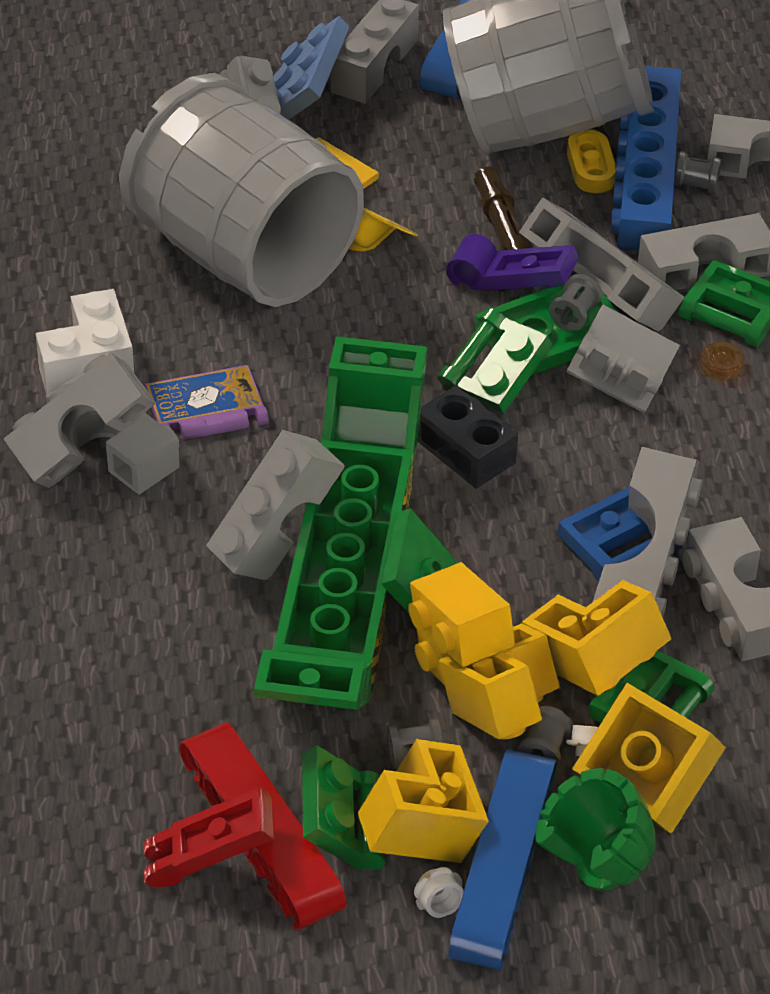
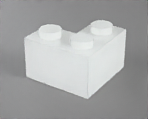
[36,289,134,395]

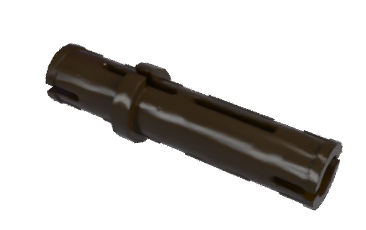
[474,166,530,250]

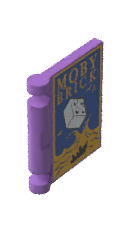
[145,365,269,440]

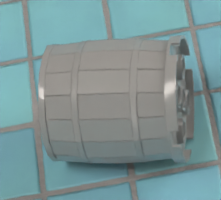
[443,0,654,155]
[119,73,364,307]

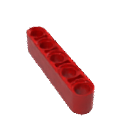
[179,722,347,931]

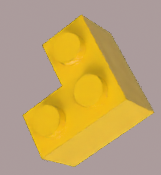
[409,562,515,684]
[522,580,672,696]
[438,623,560,740]
[358,739,489,863]

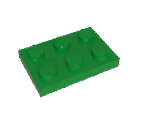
[475,274,621,376]

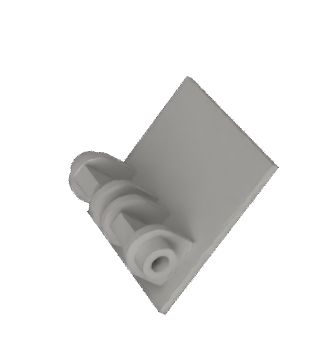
[566,305,680,413]

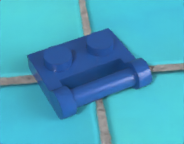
[557,487,683,582]

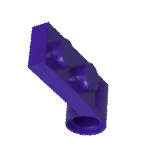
[446,234,579,290]

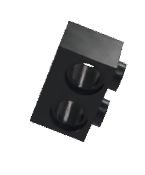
[417,385,518,489]

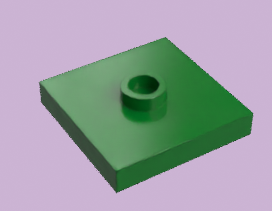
[382,508,458,615]

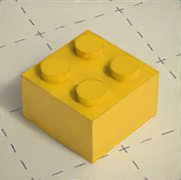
[572,683,726,834]

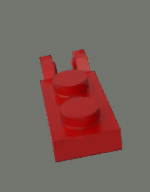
[144,788,274,887]

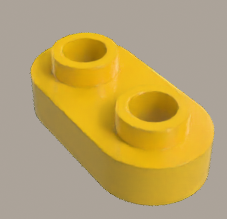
[567,129,616,193]

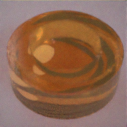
[700,342,745,381]

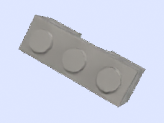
[331,0,419,104]
[708,114,770,179]
[638,213,770,293]
[4,353,156,488]
[46,371,180,495]
[206,430,345,580]
[682,517,770,661]

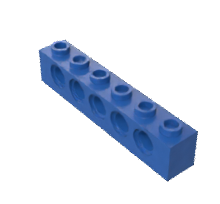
[610,66,681,251]

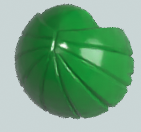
[535,768,656,892]

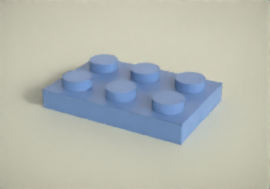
[273,16,350,120]

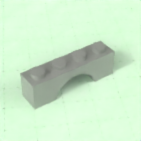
[519,197,684,332]
[593,447,702,617]

